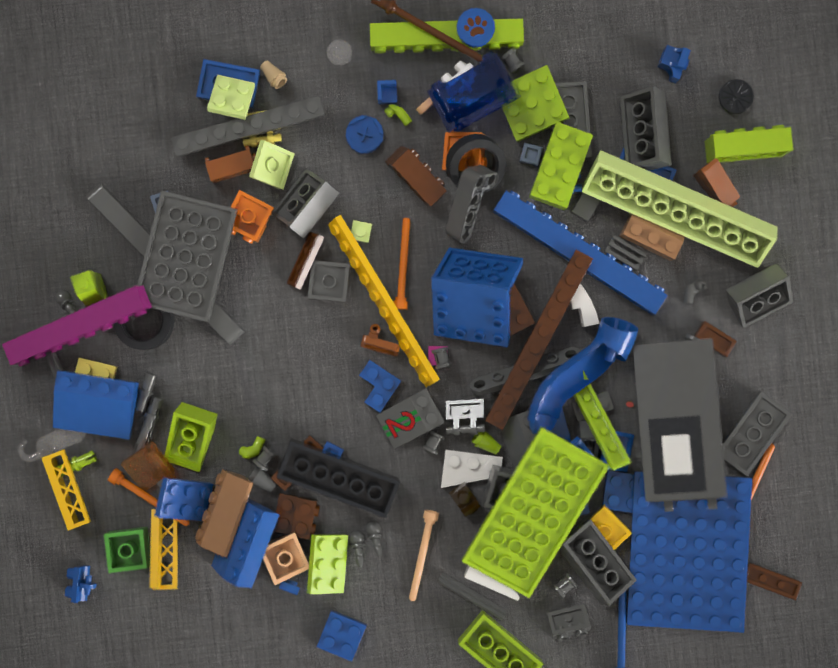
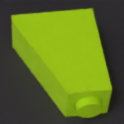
[71,270,109,307]

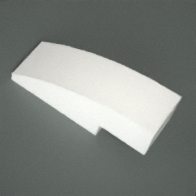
[569,284,599,327]

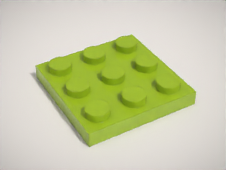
[495,65,570,142]

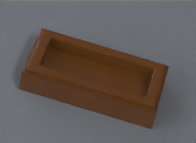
[694,321,737,357]

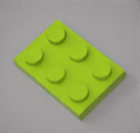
[307,534,349,594]

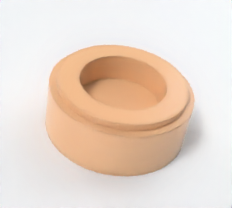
[416,97,434,115]

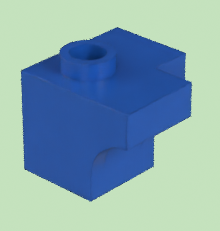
[658,45,691,83]

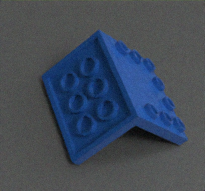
[431,248,523,347]

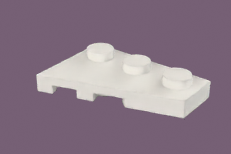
[441,450,503,488]

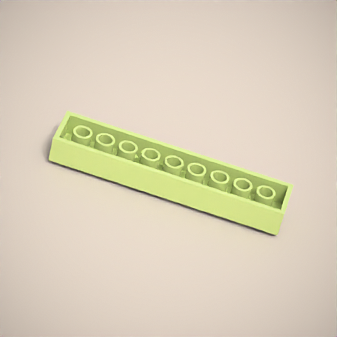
[582,150,777,268]

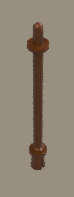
[371,0,507,76]

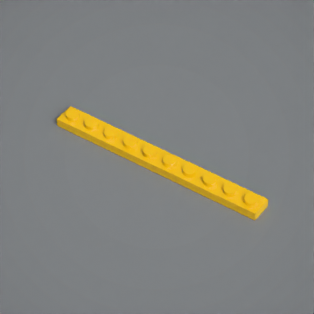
[328,215,440,387]

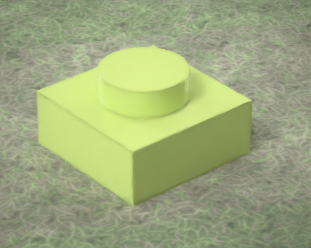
[351,220,372,243]

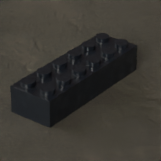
[277,438,400,518]

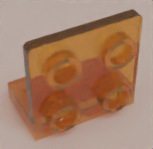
[121,441,176,491]

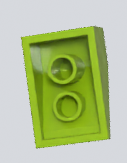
[164,402,218,472]

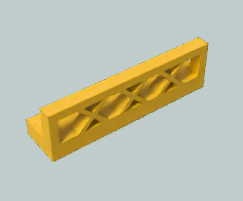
[42,449,91,530]
[150,509,178,590]

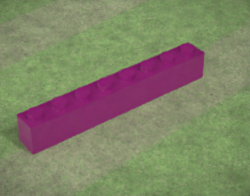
[2,286,152,367]

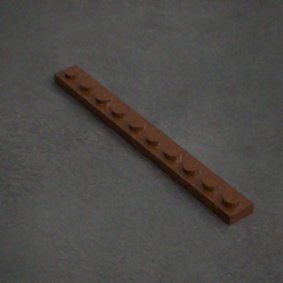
[485,250,593,430]

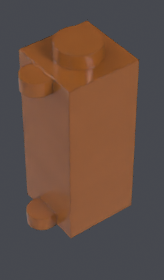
[205,145,256,183]

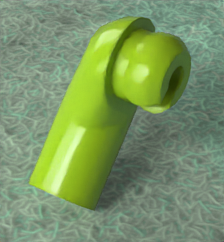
[384,104,412,126]
[239,436,266,459]

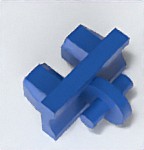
[65,565,97,603]

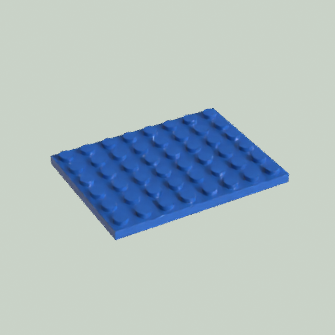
[626,471,752,633]

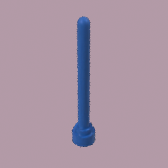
[615,590,627,668]

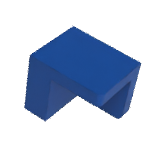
[377,80,397,104]

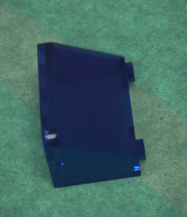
[427,52,521,133]

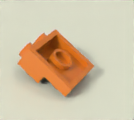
[442,132,487,172]
[230,190,274,244]

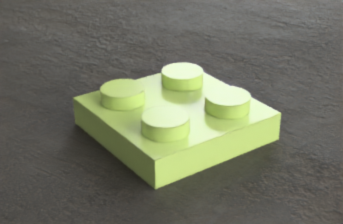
[207,75,255,120]
[249,140,295,190]

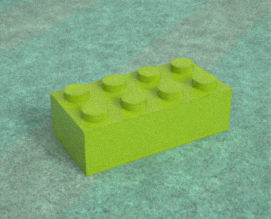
[528,122,593,210]
[705,125,793,164]
[458,610,544,668]

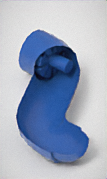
[527,317,639,436]

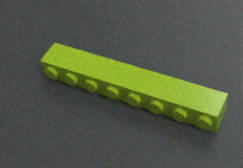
[370,18,524,53]

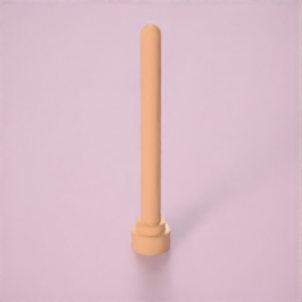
[409,510,439,601]

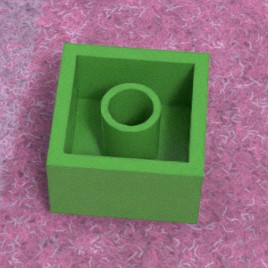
[104,527,151,573]

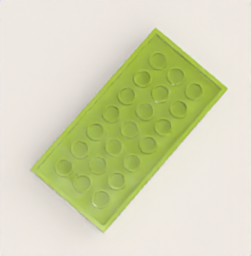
[462,427,609,598]

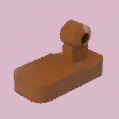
[361,324,400,356]

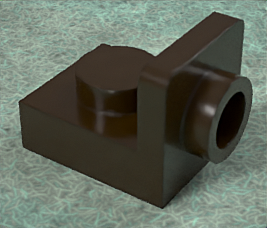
[449,482,481,517]

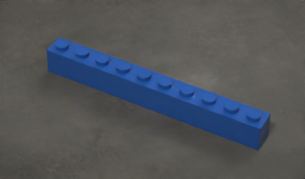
[493,190,668,315]

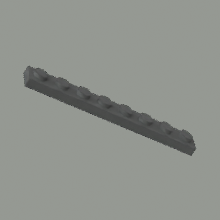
[171,96,325,157]

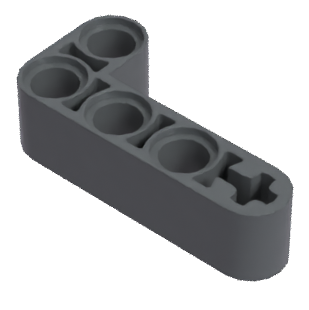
[446,165,499,243]

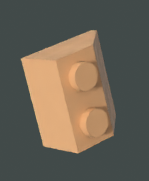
[263,532,309,585]

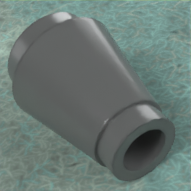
[247,466,277,492]

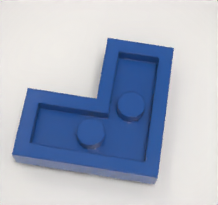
[359,360,401,413]

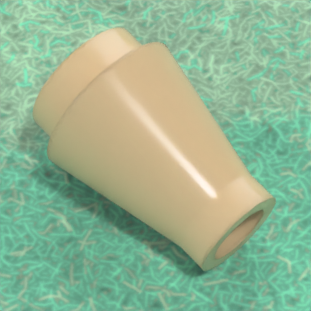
[260,60,287,89]

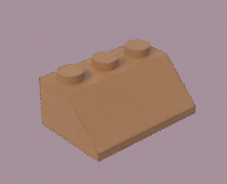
[619,213,685,261]

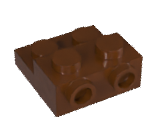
[273,493,320,539]

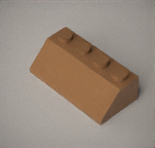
[196,469,253,557]

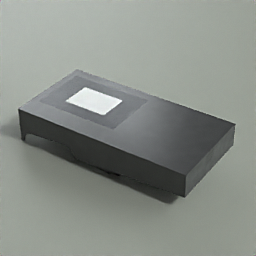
[633,339,728,512]

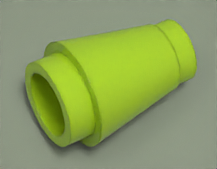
[472,431,501,455]

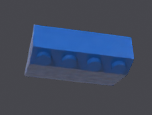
[53,370,139,440]
[211,498,279,588]

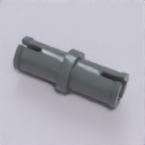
[135,372,158,412]

